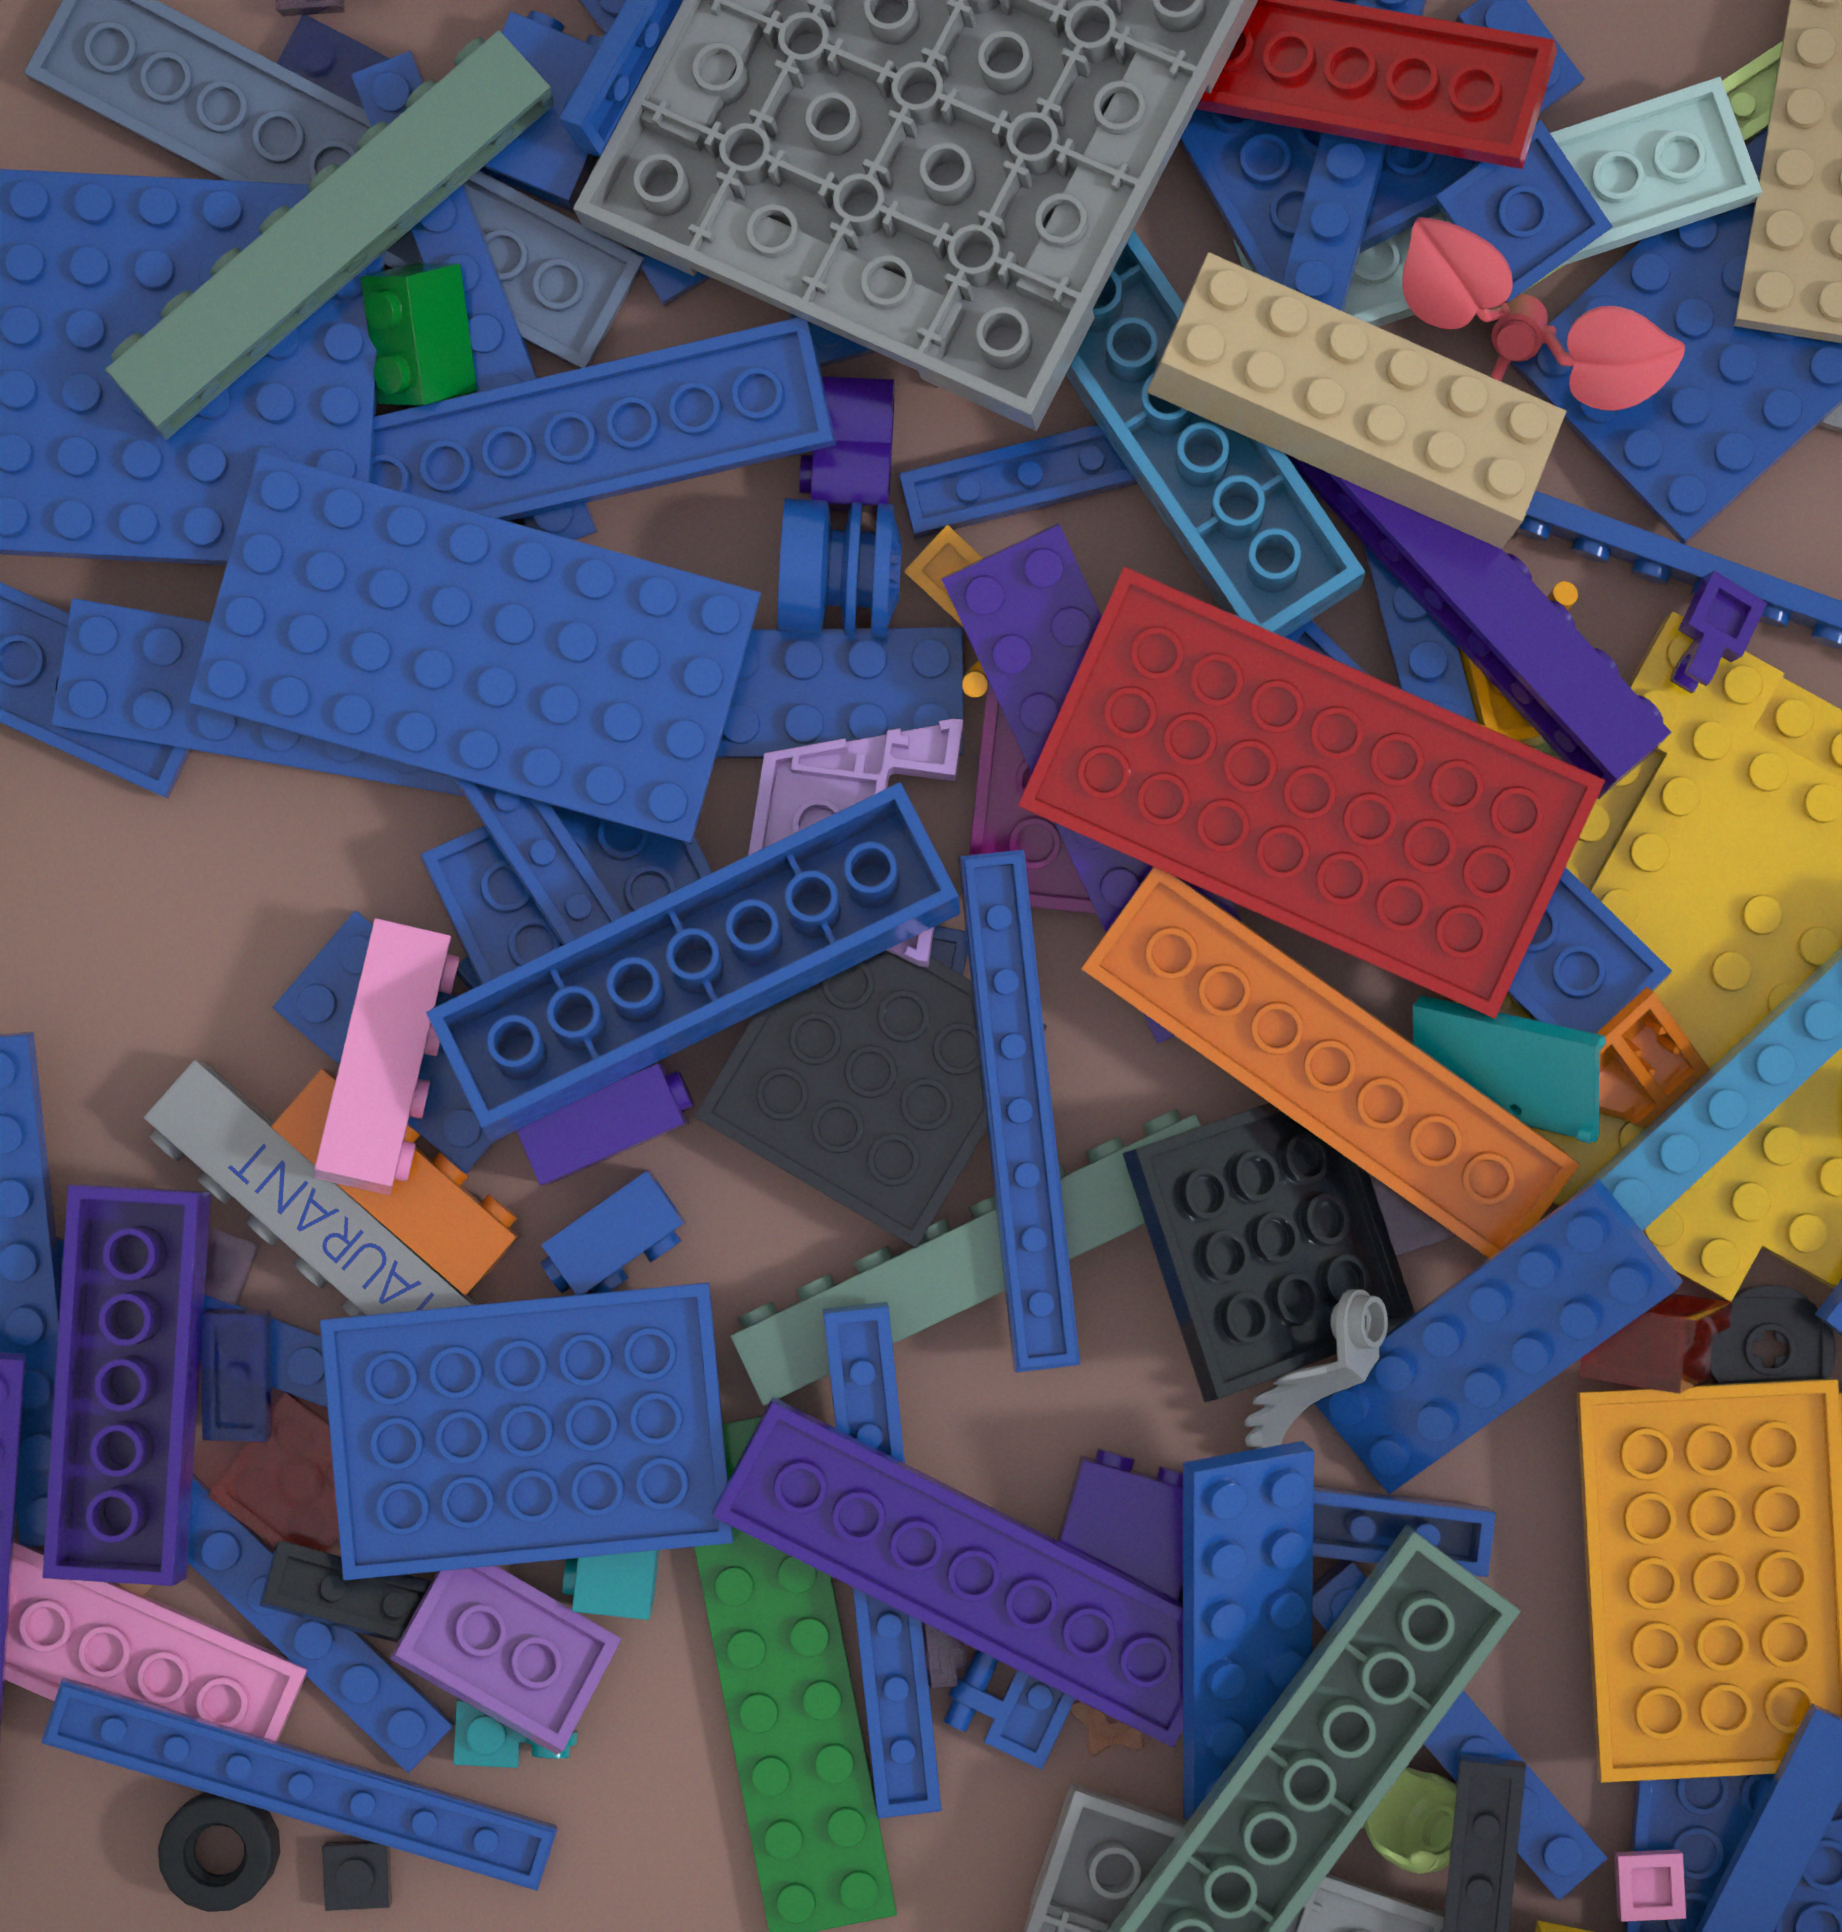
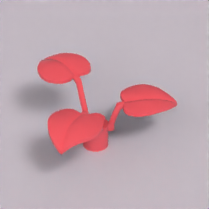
[1402,217,1685,411]

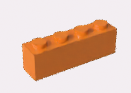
[271,1069,521,1296]

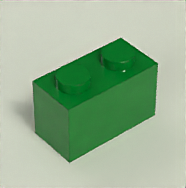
[360,263,477,405]

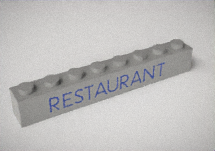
[144,1060,479,1316]

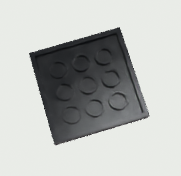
[694,950,1047,1248]
[1122,1102,1415,1402]

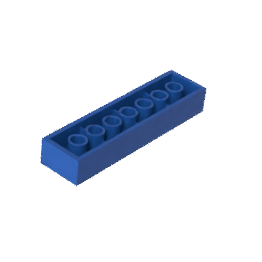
[426,782,960,1143]

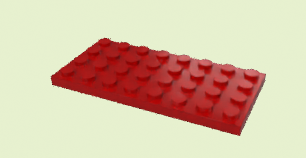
[1018,566,1605,1019]

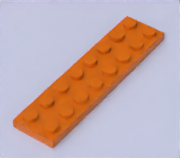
[1081,867,1580,1258]

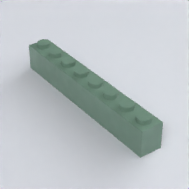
[105,30,554,440]
[730,1108,1201,1406]

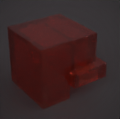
[1579,1293,1733,1394]

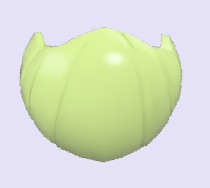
[1362,1767,1457,1874]

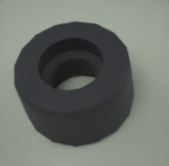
[158,1792,280,1912]

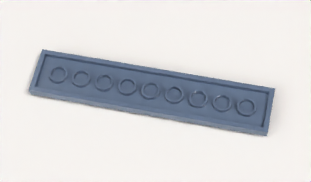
[24,0,645,369]

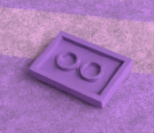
[389,1566,622,1755]

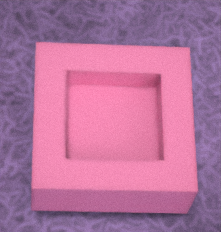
[1614,1849,1686,1922]

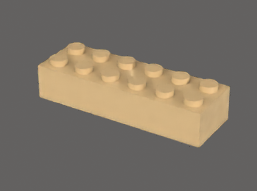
[1147,252,1567,549]

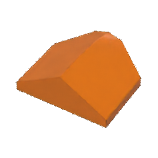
[1596,987,1710,1128]

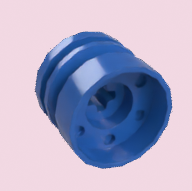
[778,498,902,637]

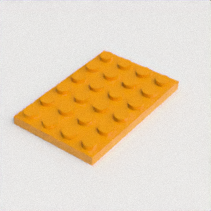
[1576,1378,1842,1783]

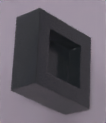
[322,1840,392,1911]

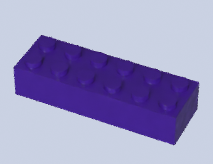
[42,1184,211,1586]

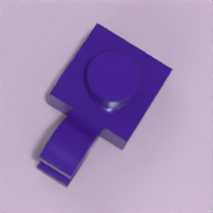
[1670,571,1767,693]

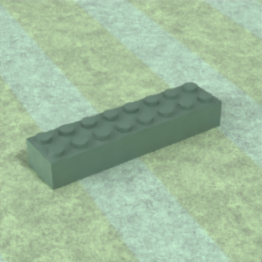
[1106,1525,1521,1932]

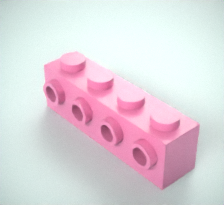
[314,918,460,1196]

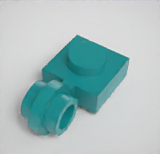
[453,1698,578,1768]

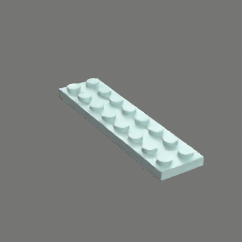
[1233,77,1762,327]

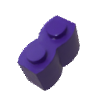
[799,376,895,513]

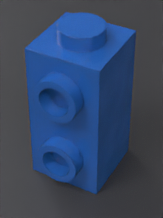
[540,1170,687,1295]

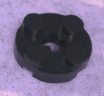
[1703,1284,1836,1384]

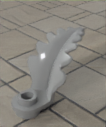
[1244,1289,1388,1449]

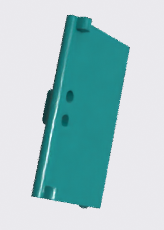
[1413,995,1606,1144]

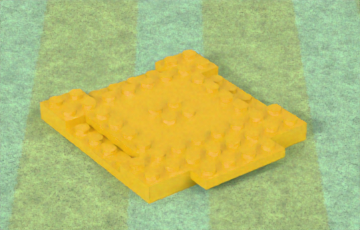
[1451,611,1842,1302]

